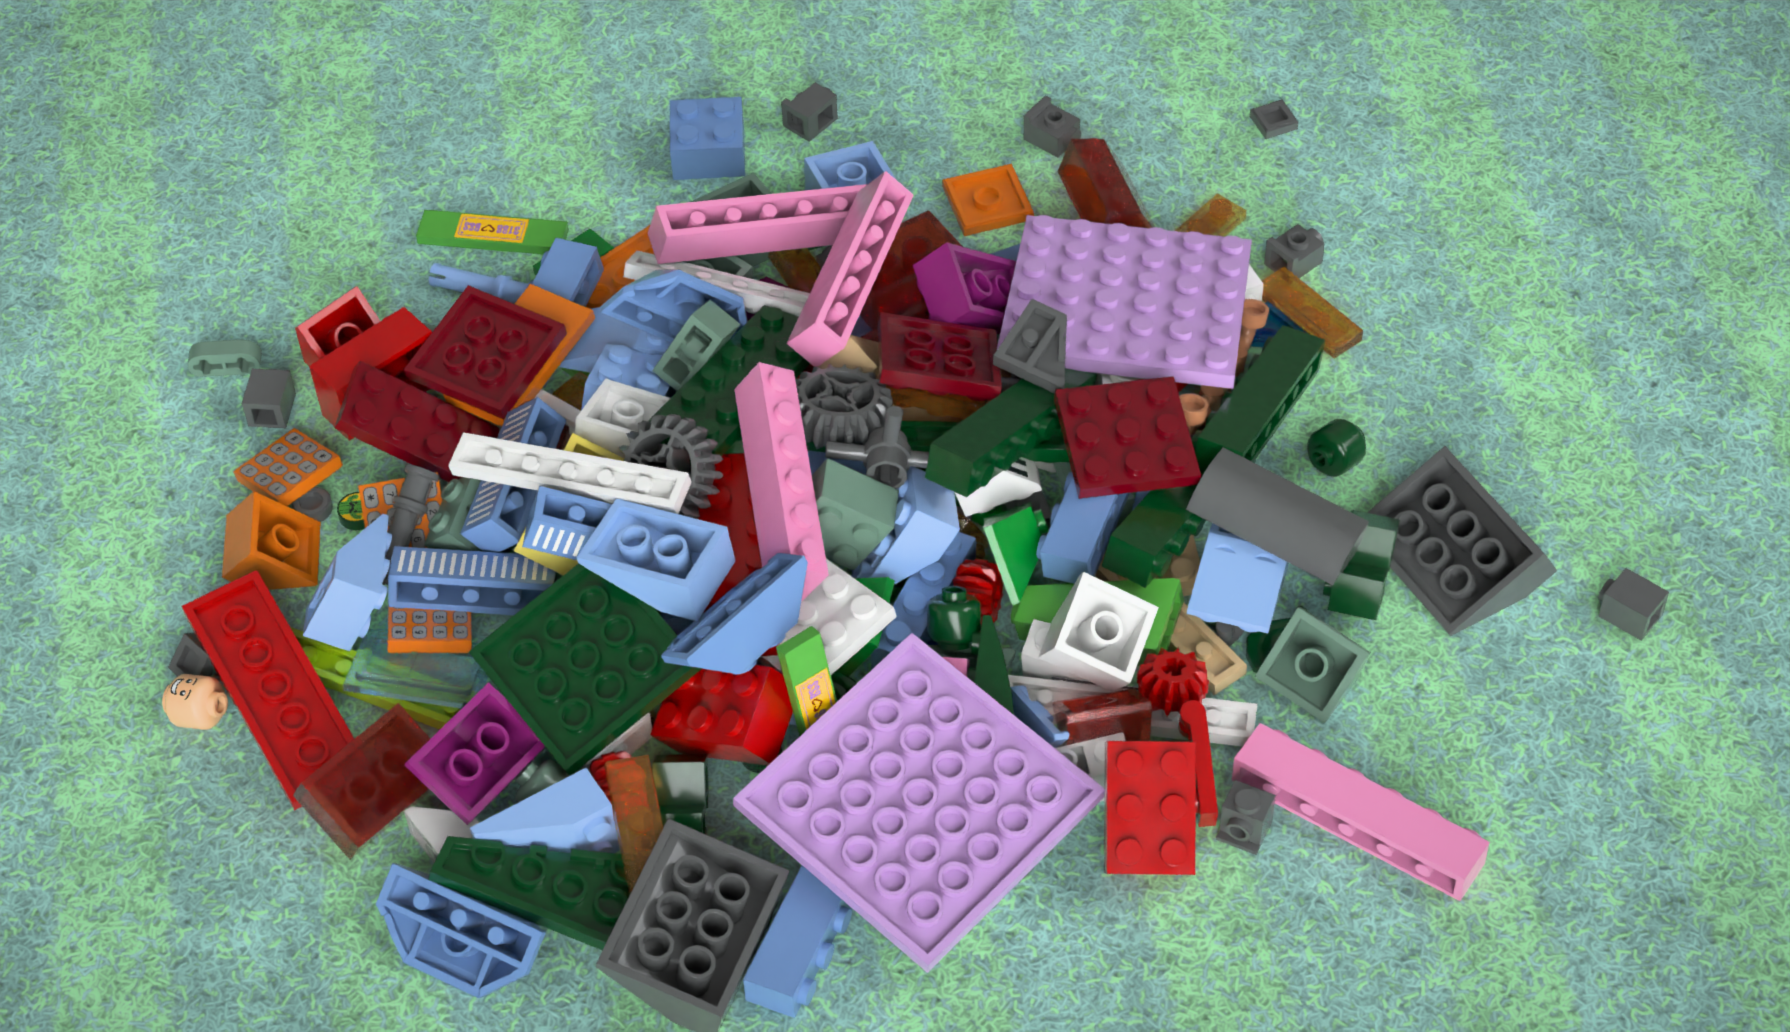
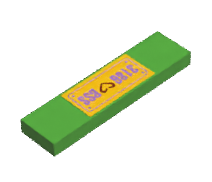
[416,210,569,255]
[776,626,837,736]

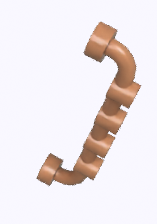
[1179,299,1269,436]

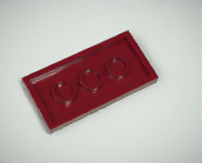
[334,361,499,482]

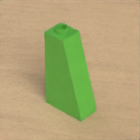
[1011,578,1184,666]

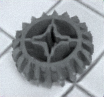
[795,364,893,449]
[618,414,724,519]

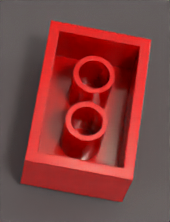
[309,307,432,441]
[650,665,793,765]
[1104,741,1196,875]

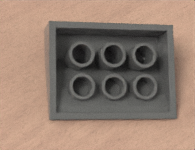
[1367,446,1557,636]
[596,819,789,1032]

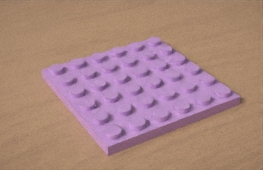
[997,215,1252,389]
[733,633,1106,973]

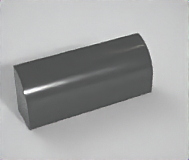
[1186,447,1369,585]

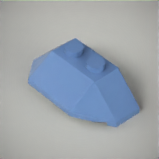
[601,270,747,342]
[661,553,808,675]
[376,863,546,998]

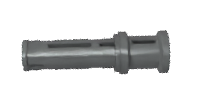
[382,464,440,586]

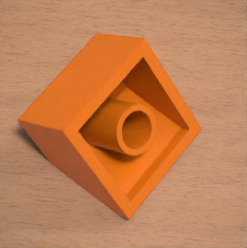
[222,491,321,590]

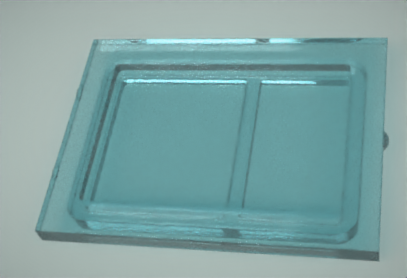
[343,628,488,709]

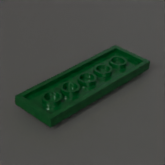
[648,305,810,456]

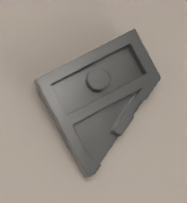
[993,299,1067,394]

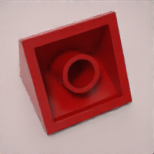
[295,286,380,366]

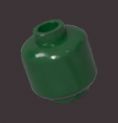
[1307,419,1366,477]
[927,586,981,651]

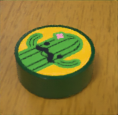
[337,492,365,530]

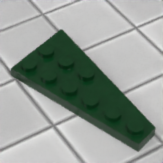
[428,836,647,951]

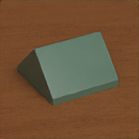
[1254,606,1371,723]

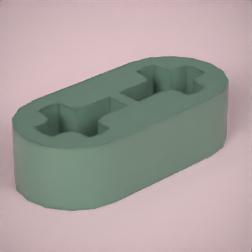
[188,339,262,377]

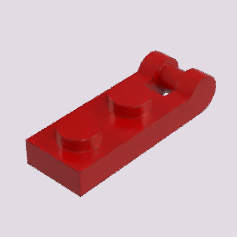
[1178,700,1218,827]

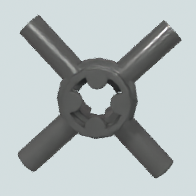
[825,406,929,489]

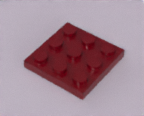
[404,285,567,419]
[878,312,1002,401]
[1054,376,1201,499]

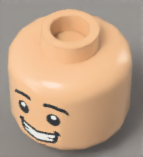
[162,674,228,730]

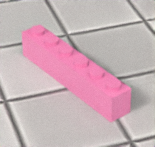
[786,171,914,367]
[648,184,868,264]
[734,362,829,601]
[1232,723,1490,901]

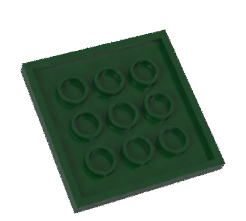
[469,563,701,776]

